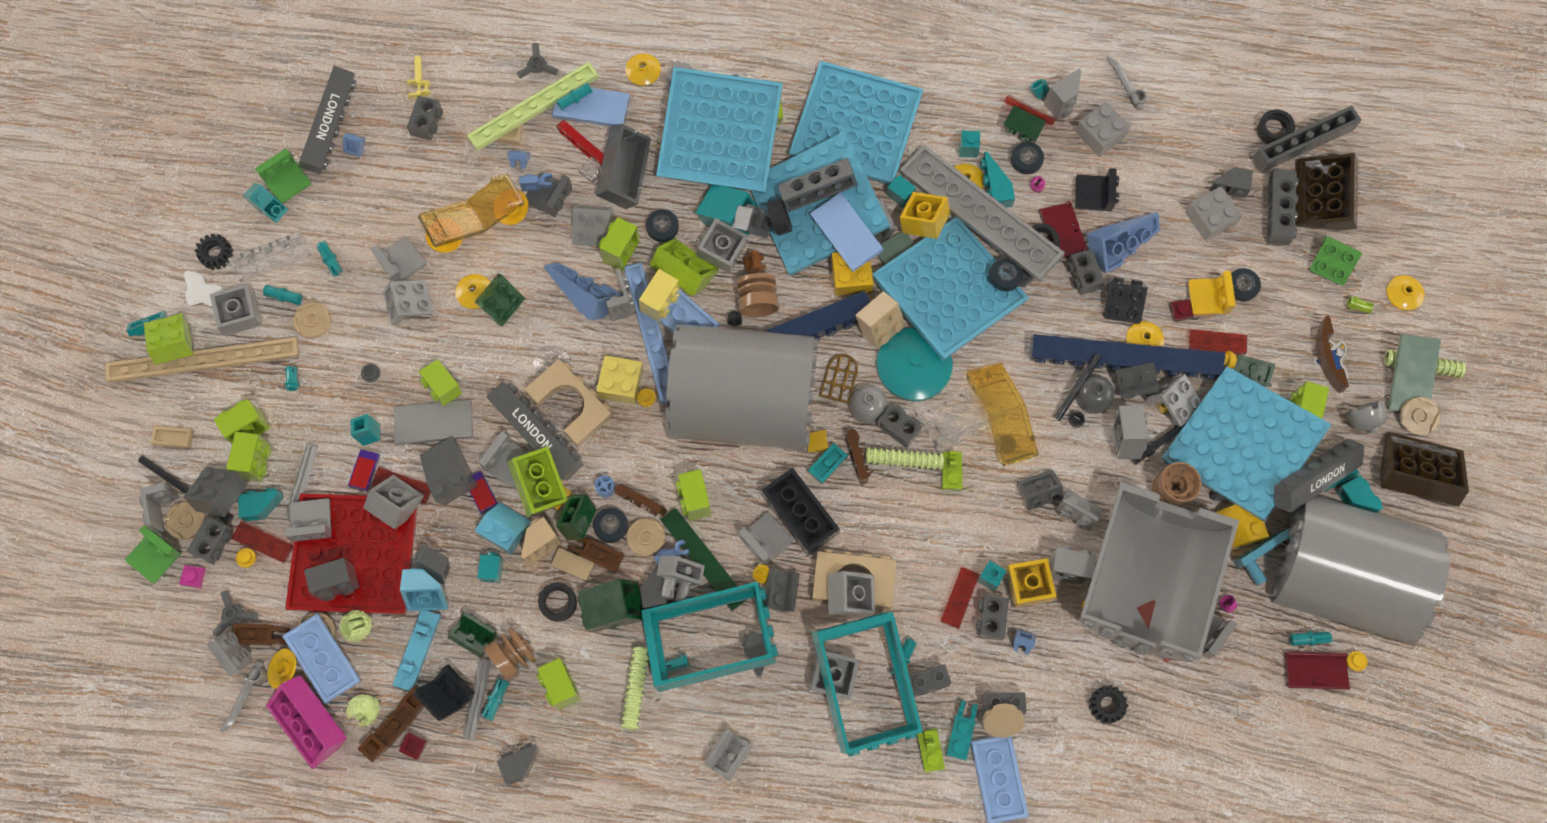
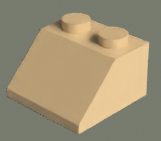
[521,517,562,567]

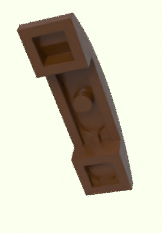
[1316,316,1349,393]
[357,686,424,763]

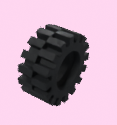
[195,234,233,270]
[1089,685,1128,724]

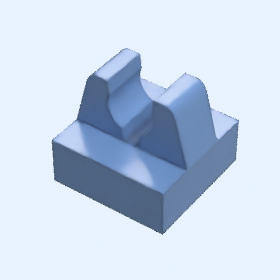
[343,133,365,157]
[508,150,531,169]
[1014,629,1036,655]

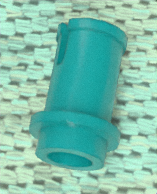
[284,366,300,391]
[666,654,690,674]

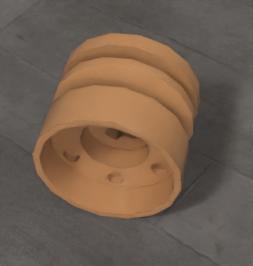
[737,273,779,318]
[1151,462,1202,508]
[483,627,537,682]

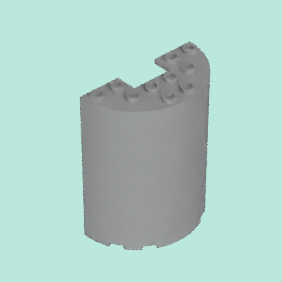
[665,324,818,450]
[1080,482,1239,662]
[1271,496,1450,644]

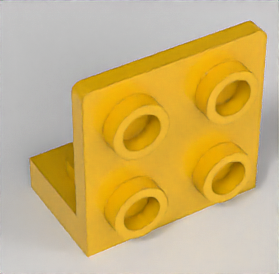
[1188,271,1236,315]

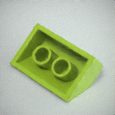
[649,238,719,296]
[507,446,568,517]

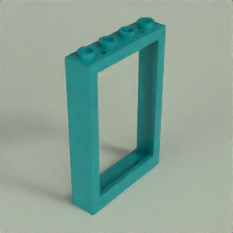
[641,582,778,692]
[812,612,923,757]

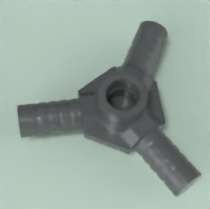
[516,43,559,79]
[212,591,258,636]

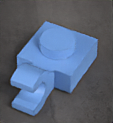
[519,173,553,192]
[654,540,690,565]

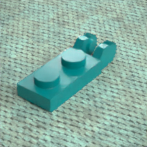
[946,700,978,761]

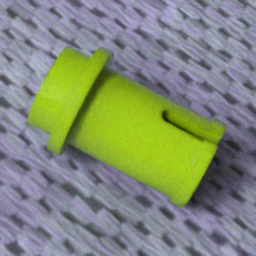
[1347,296,1374,314]

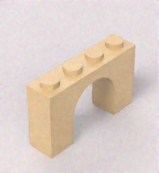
[524,359,612,448]
[812,549,897,611]

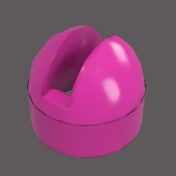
[1030,176,1045,192]
[1219,595,1237,613]

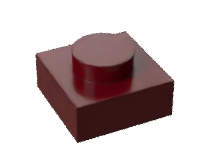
[1169,299,1194,322]
[399,732,428,760]

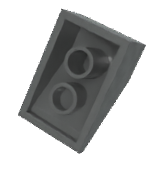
[420,436,478,505]

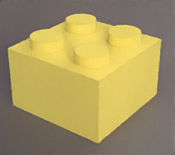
[639,269,680,322]
[596,355,644,405]

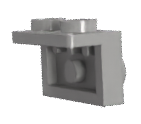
[705,729,753,781]

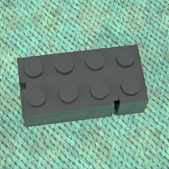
[596,123,651,209]

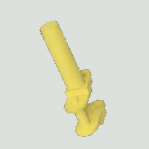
[407,56,431,99]

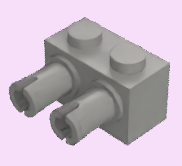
[656,556,705,602]

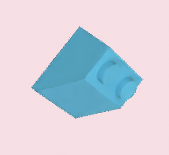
[475,503,532,555]
[400,568,448,611]

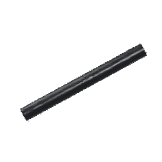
[1054,353,1102,421]

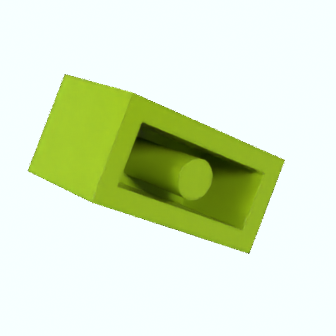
[418,359,462,406]

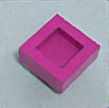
[179,565,206,589]

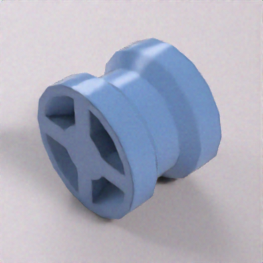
[595,475,615,498]

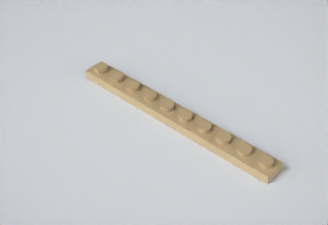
[105,337,299,383]

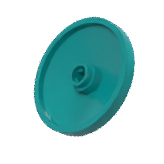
[877,328,953,402]

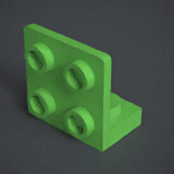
[255,148,311,204]
[1309,235,1362,286]
[125,525,182,584]

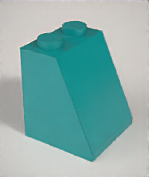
[696,185,758,237]

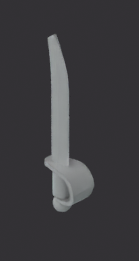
[1106,56,1147,110]
[220,661,267,732]

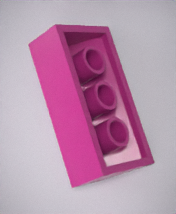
[266,675,347,769]

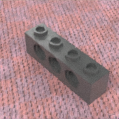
[778,158,858,212]
[1267,168,1299,245]

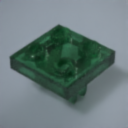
[475,274,525,327]

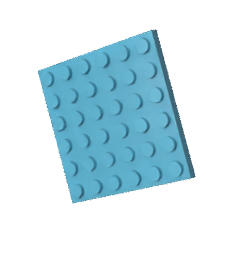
[789,61,923,185]
[656,67,783,193]
[751,131,891,276]
[872,217,1029,361]
[1162,367,1331,521]

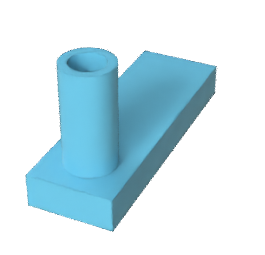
[1233,529,1291,585]

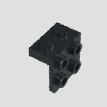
[1075,168,1119,212]
[1103,276,1148,324]
[413,664,475,721]

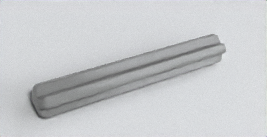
[286,444,318,518]
[463,659,491,740]

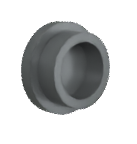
[361,364,380,383]

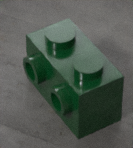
[1003,105,1046,143]
[556,494,597,541]

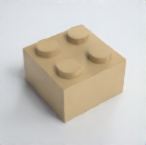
[856,291,905,349]

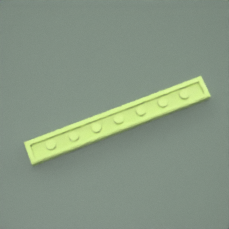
[467,62,599,151]

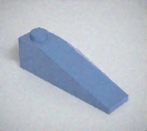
[1087,212,1160,273]
[544,262,623,321]

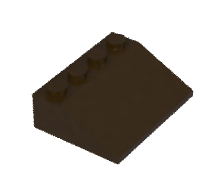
[1296,153,1358,231]
[1380,432,1469,507]

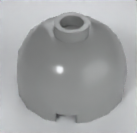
[849,385,887,424]
[1345,400,1387,434]

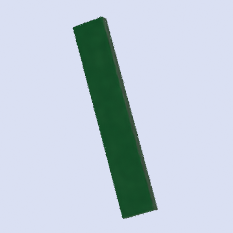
[660,508,748,612]

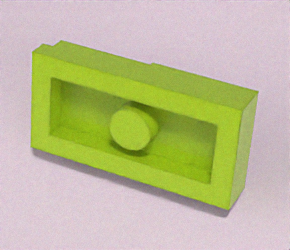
[942,451,963,491]
[917,728,945,773]

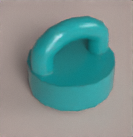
[1030,79,1049,99]

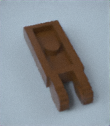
[846,429,871,485]
[614,484,667,517]
[568,538,625,574]
[232,624,290,646]

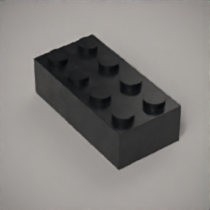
[761,467,840,557]

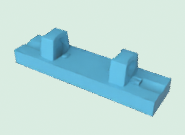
[393,610,442,691]

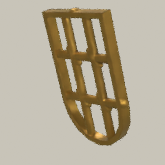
[819,354,858,404]

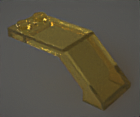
[418,173,524,247]
[966,362,1039,466]

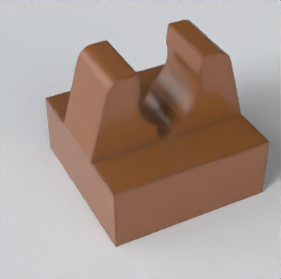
[743,251,766,275]

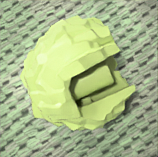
[339,610,373,643]
[346,694,380,727]

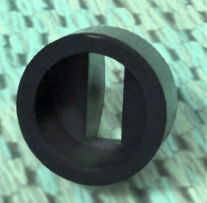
[727,310,742,326]
[1069,412,1085,428]

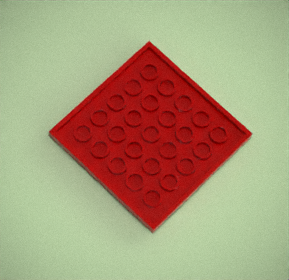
[285,493,418,615]

